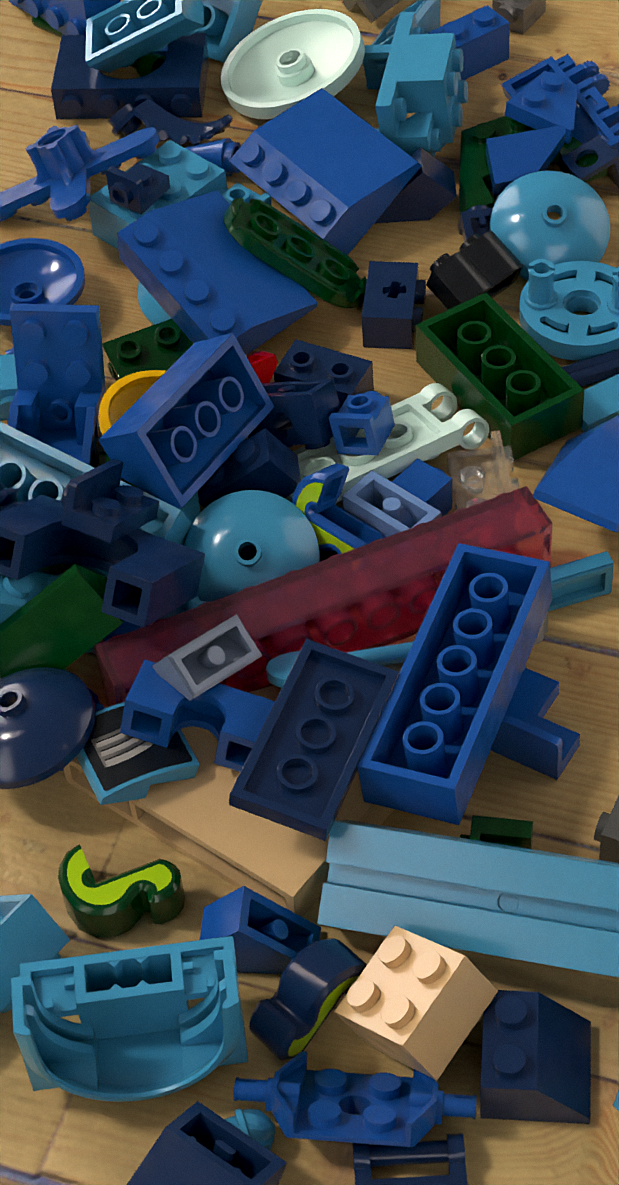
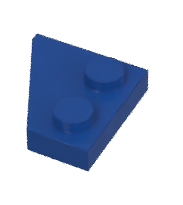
[504,71,577,144]

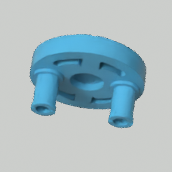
[519,259,619,361]

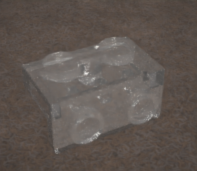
[447,430,520,529]

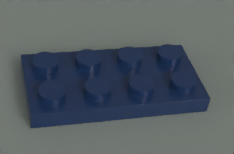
[229,639,399,841]

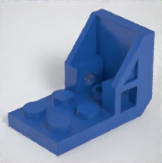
[8,303,106,468]

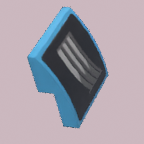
[76,702,200,805]

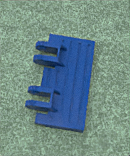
[501,54,619,173]

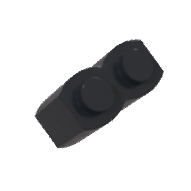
[426,231,523,310]

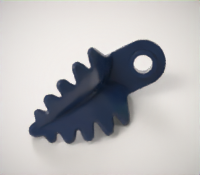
[108,98,233,146]

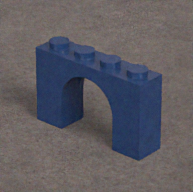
[51,33,209,119]
[0,495,205,628]

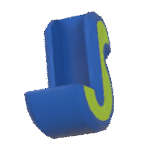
[292,463,388,577]

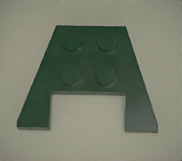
[459,116,607,214]

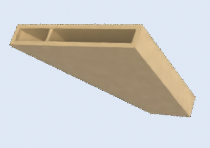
[63,662,404,917]

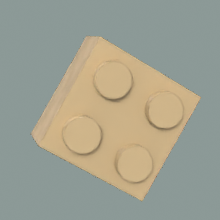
[334,926,498,1080]

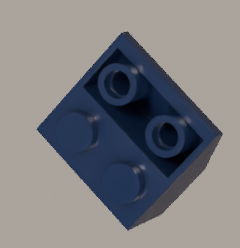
[127,1101,287,1185]

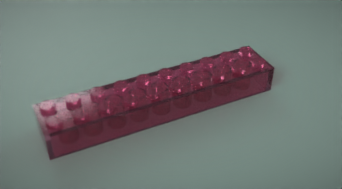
[94,486,552,707]

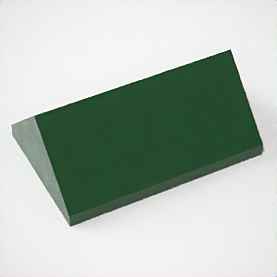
[0,564,124,678]

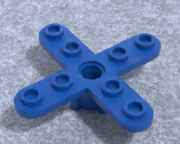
[0,125,160,221]

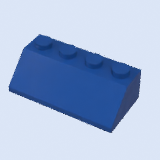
[99,333,275,509]

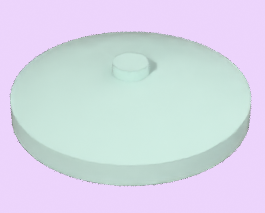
[221,9,365,119]

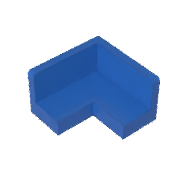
[491,665,580,780]

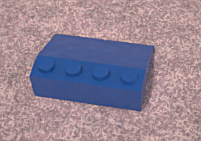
[229,88,422,256]
[117,190,318,355]

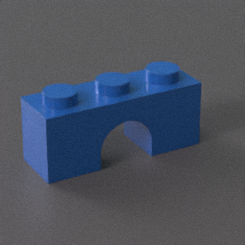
[120,659,275,772]

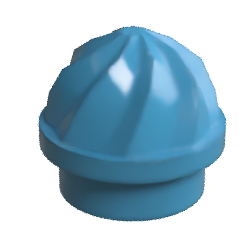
[225,1108,276,1150]

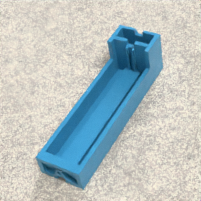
[317,820,619,978]

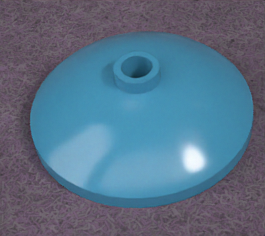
[490,171,611,281]
[184,490,320,627]

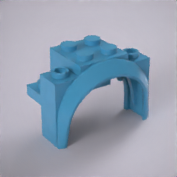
[363,12,468,157]
[11,936,249,1102]

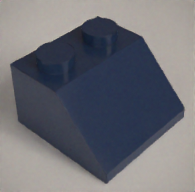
[480,990,591,1124]

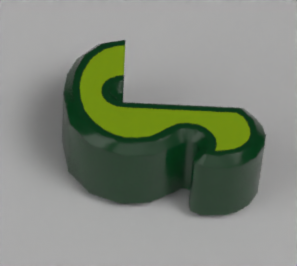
[58,844,185,938]

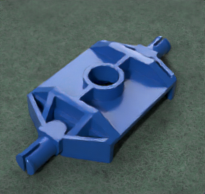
[233,1051,477,1147]

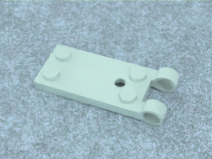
[285,383,489,503]

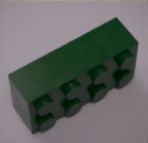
[415,292,584,462]

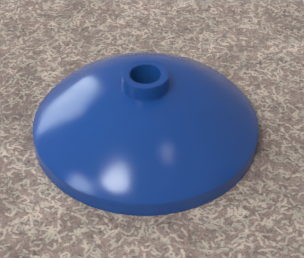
[0,238,85,327]

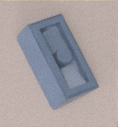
[152,614,262,701]

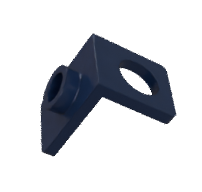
[562,135,619,188]

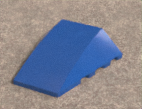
[532,416,619,532]

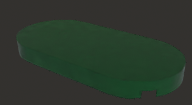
[223,197,367,308]

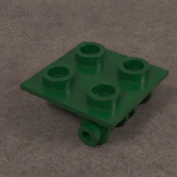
[102,319,193,379]

